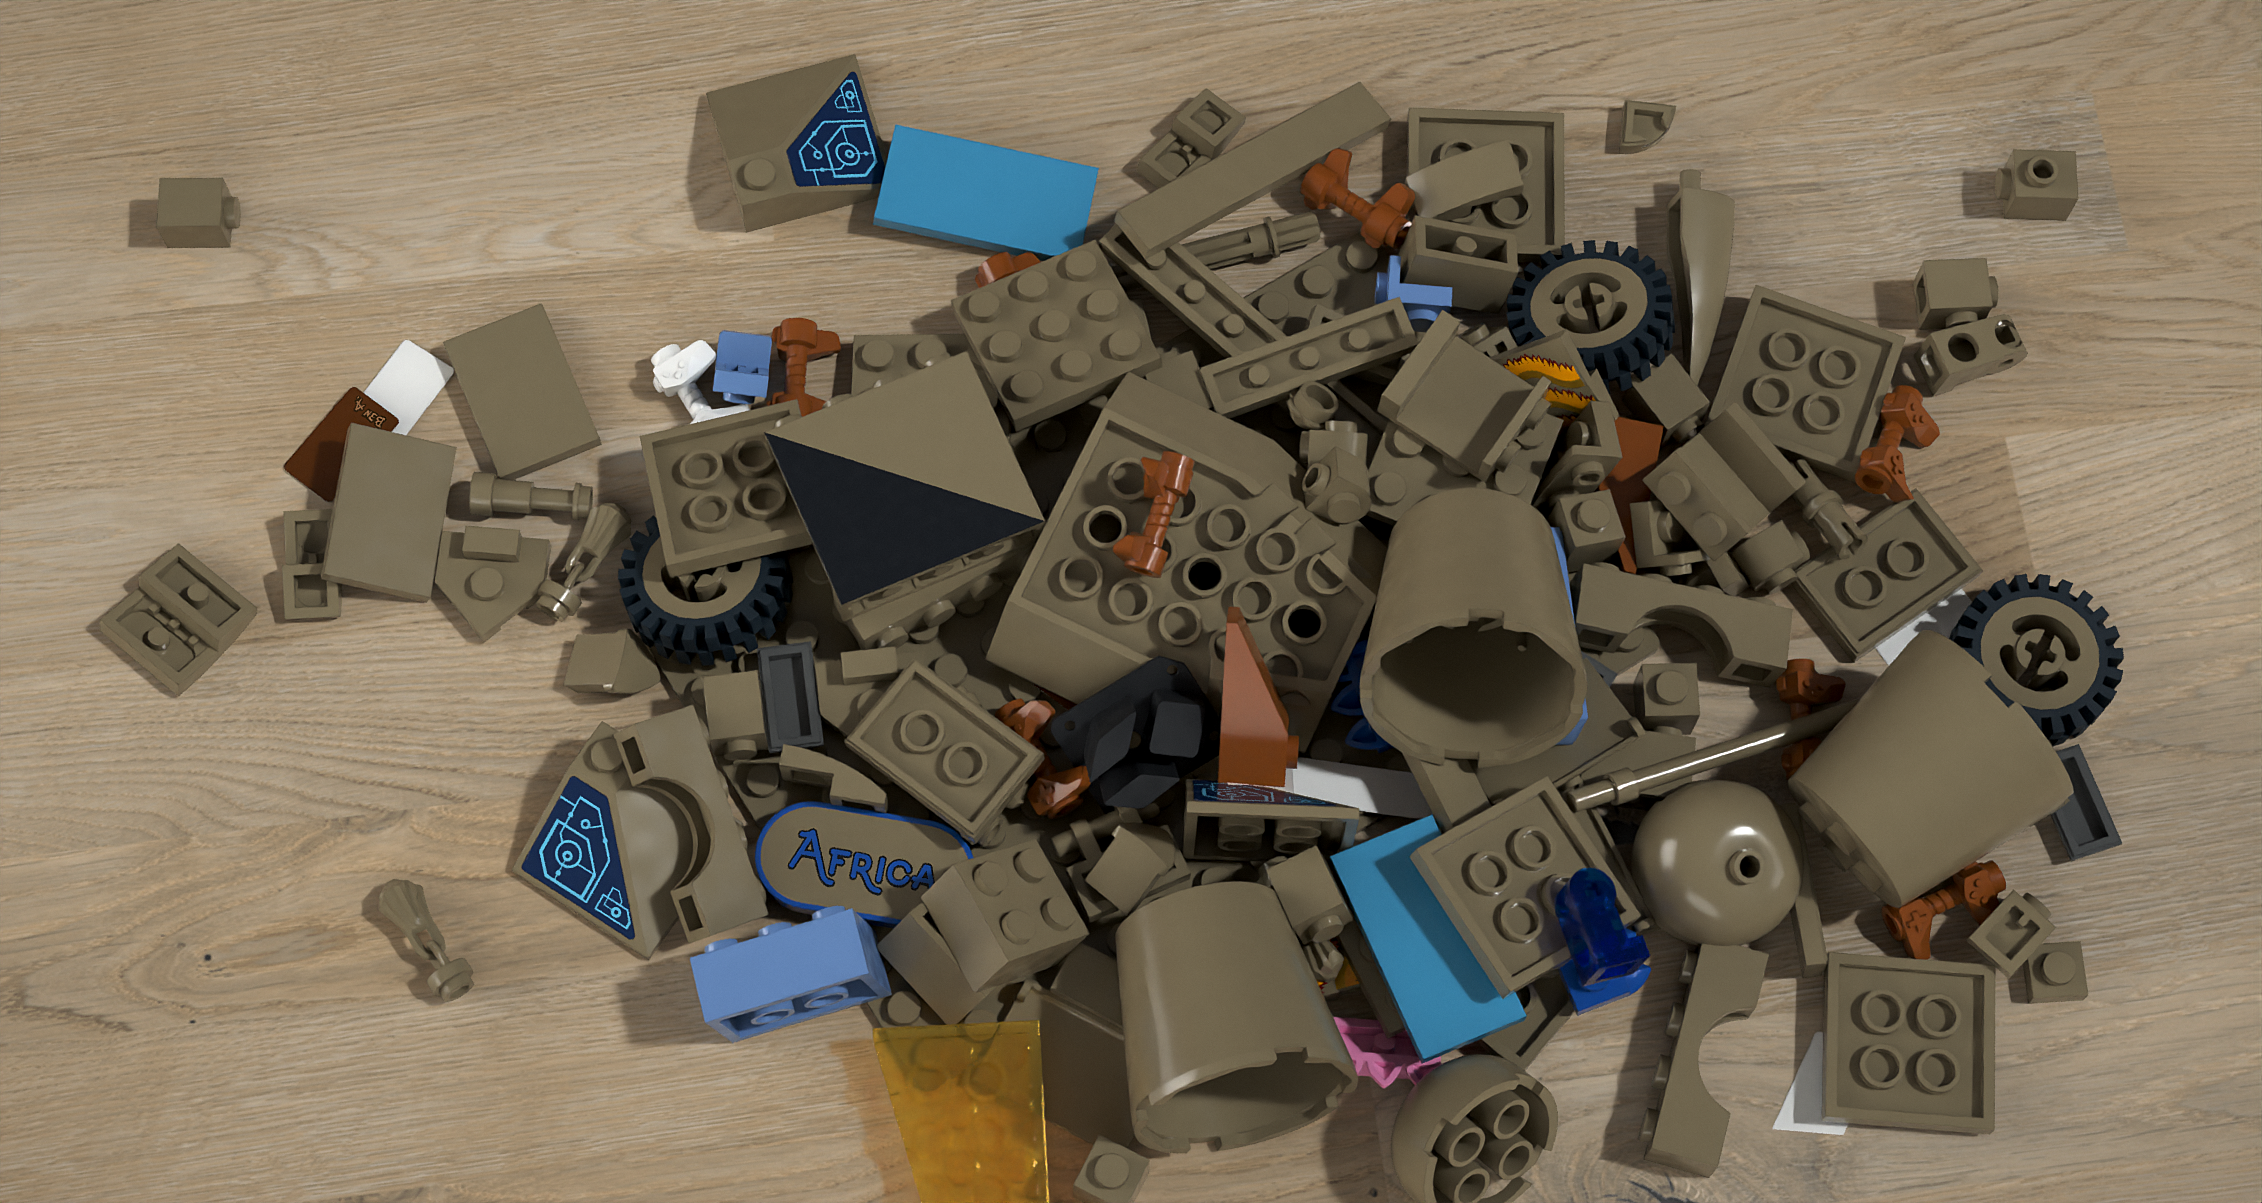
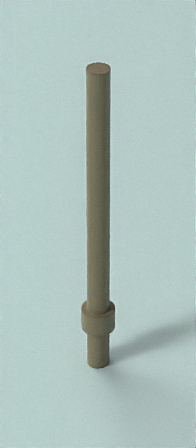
[1566,699,1859,813]

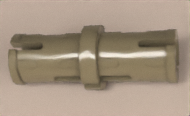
[1791,460,1868,559]

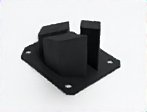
[1050,655,1221,814]

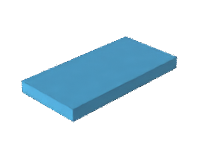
[873,124,1099,261]
[1329,815,1527,1064]

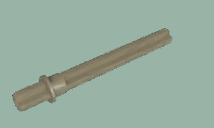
[1109,212,1321,291]

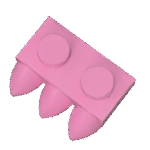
[1333,1017,1441,1089]

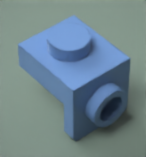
[1375,255,1453,332]
[713,330,772,404]

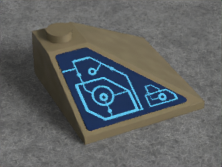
[706,54,887,233]
[512,721,744,960]
[1182,773,1359,864]

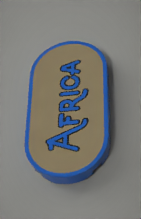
[755,801,973,929]

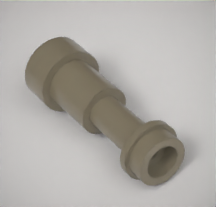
[469,472,593,520]

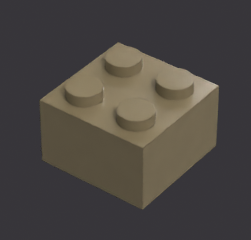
[921,839,1090,993]

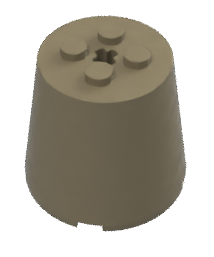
[1360,488,1588,768]
[1788,630,2074,908]
[1115,881,1358,1154]

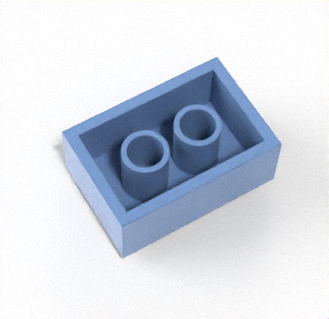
[690,906,892,1043]

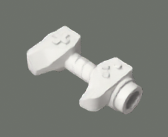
[651,340,750,424]

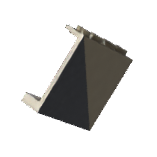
[764,351,1045,622]

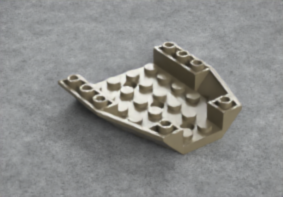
[985,372,1388,753]

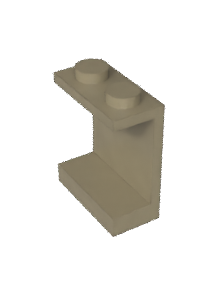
[1377,310,1552,483]
[1643,402,1806,562]

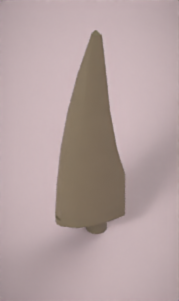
[1667,169,1735,386]

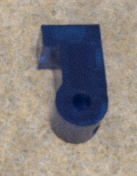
[1554,868,1650,987]

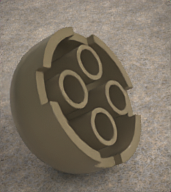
[1631,780,1804,946]
[1391,1054,1558,1203]

